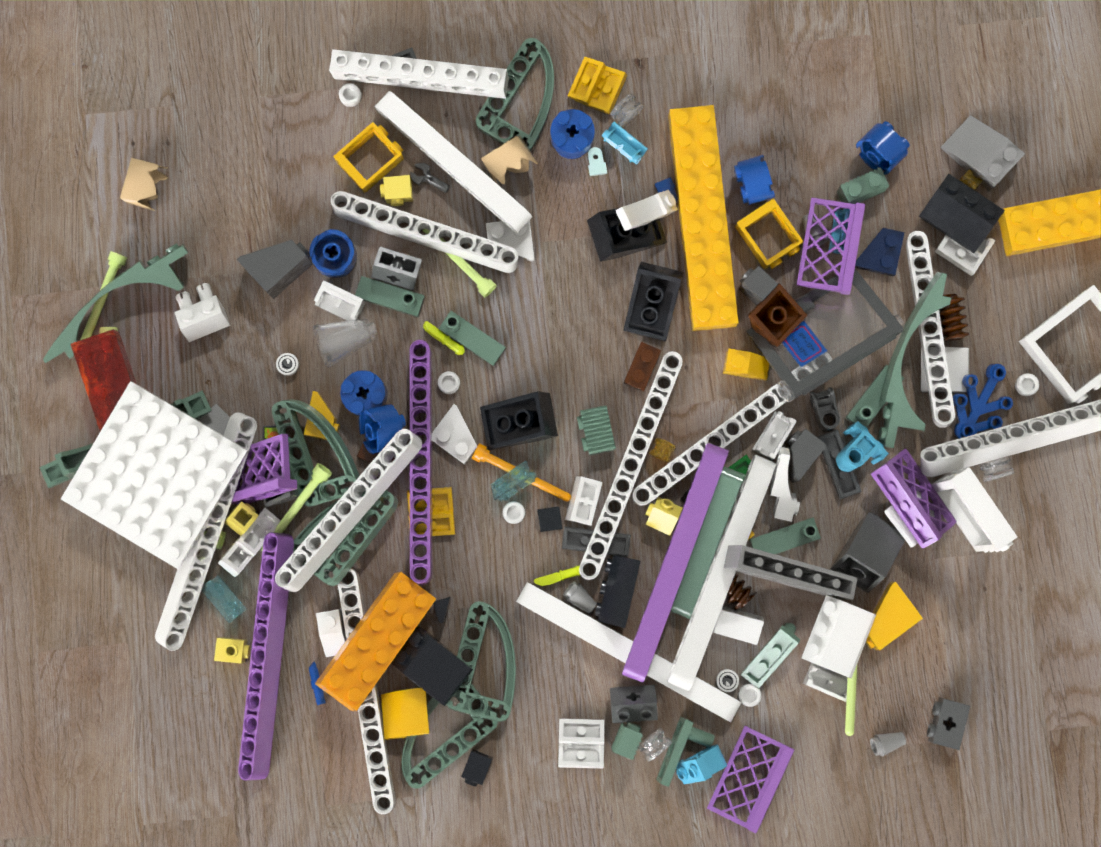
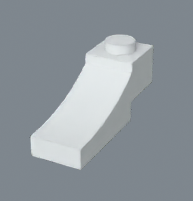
[616,190,678,231]
[770,447,800,522]
[218,508,281,577]

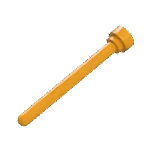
[471,443,571,502]

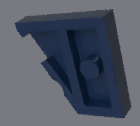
[855,228,905,276]

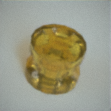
[959,169,983,190]
[649,437,677,463]

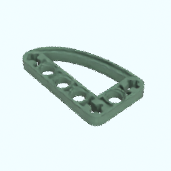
[476,38,554,152]
[272,399,359,507]
[293,490,398,586]
[446,601,516,722]
[402,678,498,789]

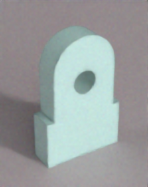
[588,147,607,176]

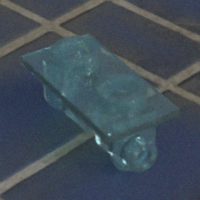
[491,461,537,501]
[201,575,247,624]

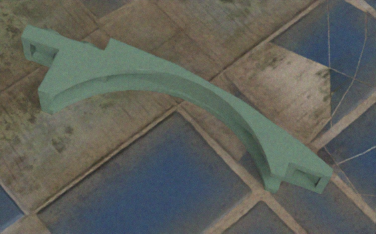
[43,243,188,363]
[878,272,951,448]
[39,390,212,488]

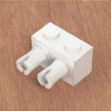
[175,283,230,342]

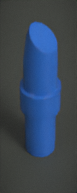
[309,662,326,705]

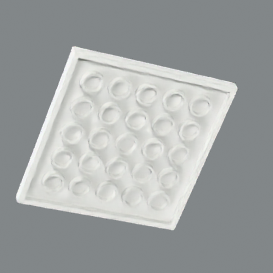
[61,381,249,569]

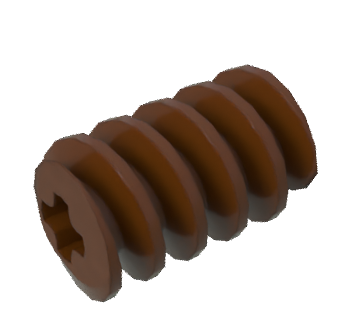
[939,294,970,342]
[727,573,757,611]

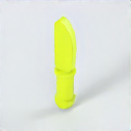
[423,321,465,355]
[533,566,580,586]

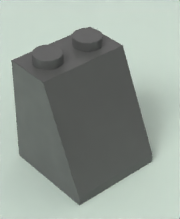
[237,240,313,299]
[830,512,905,593]

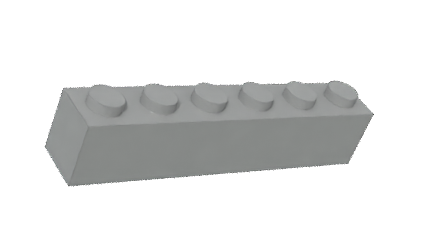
[724,545,857,600]

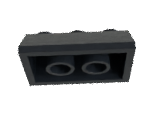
[918,174,1005,253]
[594,555,641,628]

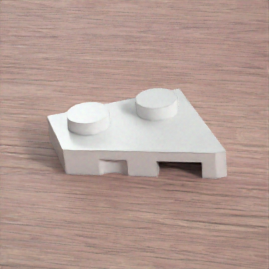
[486,220,534,261]
[935,235,995,276]
[432,404,477,465]

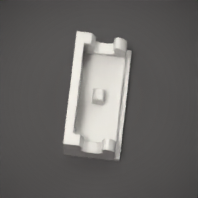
[314,280,365,324]
[752,411,797,461]
[565,476,602,526]
[713,606,764,645]
[803,663,847,702]

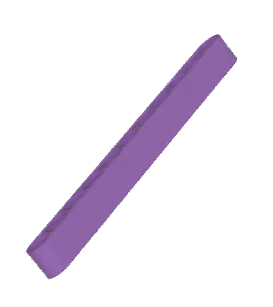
[410,340,432,585]
[622,443,729,683]
[238,532,294,780]

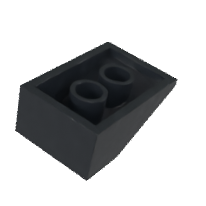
[587,208,667,262]
[623,262,684,341]
[480,391,558,450]
[391,626,473,706]

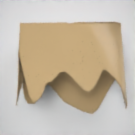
[481,135,538,184]
[120,158,168,211]

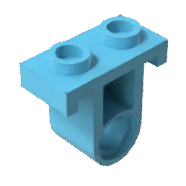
[836,421,889,472]
[676,744,727,784]

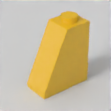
[865,582,923,651]

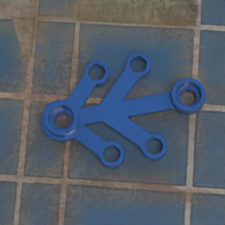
[953,364,1013,439]

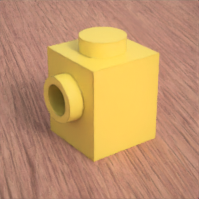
[380,175,413,206]
[645,497,683,536]
[224,501,259,536]
[214,637,250,663]

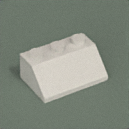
[802,595,876,678]

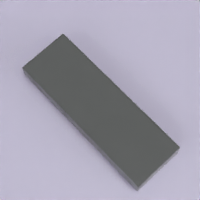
[817,429,862,500]
[562,526,631,557]

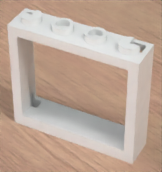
[1018,285,1101,404]
[931,467,1017,553]

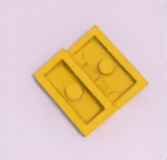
[567,57,627,115]
[407,487,455,536]
[381,688,429,740]

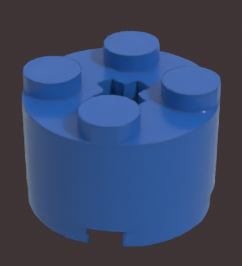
[550,109,595,159]
[856,121,910,175]
[734,155,775,205]
[309,229,357,278]
[340,370,388,416]
[359,404,406,454]

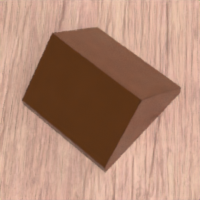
[748,283,808,347]

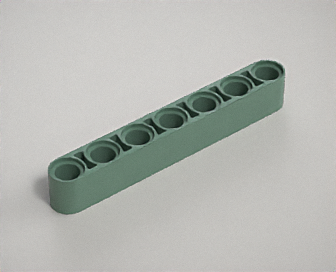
[670,467,745,619]

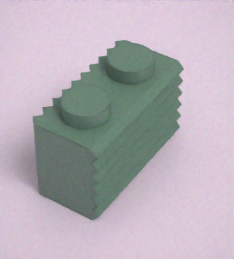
[837,167,889,204]
[577,405,616,456]
[611,722,643,760]

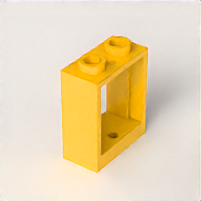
[333,122,404,194]
[735,198,804,270]

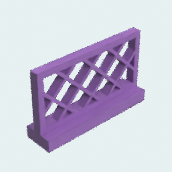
[797,198,865,295]
[231,434,297,505]
[871,448,957,549]
[707,726,795,833]

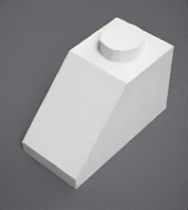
[316,609,346,657]

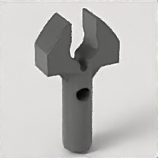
[410,163,450,193]

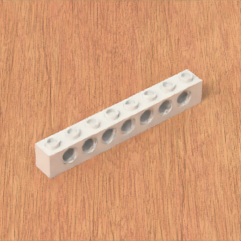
[329,50,509,99]

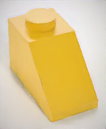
[723,349,769,381]
[304,391,340,440]

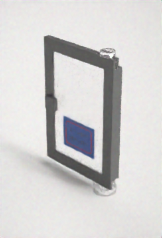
[747,269,905,402]

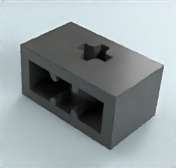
[371,247,422,290]
[739,266,778,306]
[610,685,658,723]
[927,697,970,750]

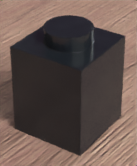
[461,749,493,787]

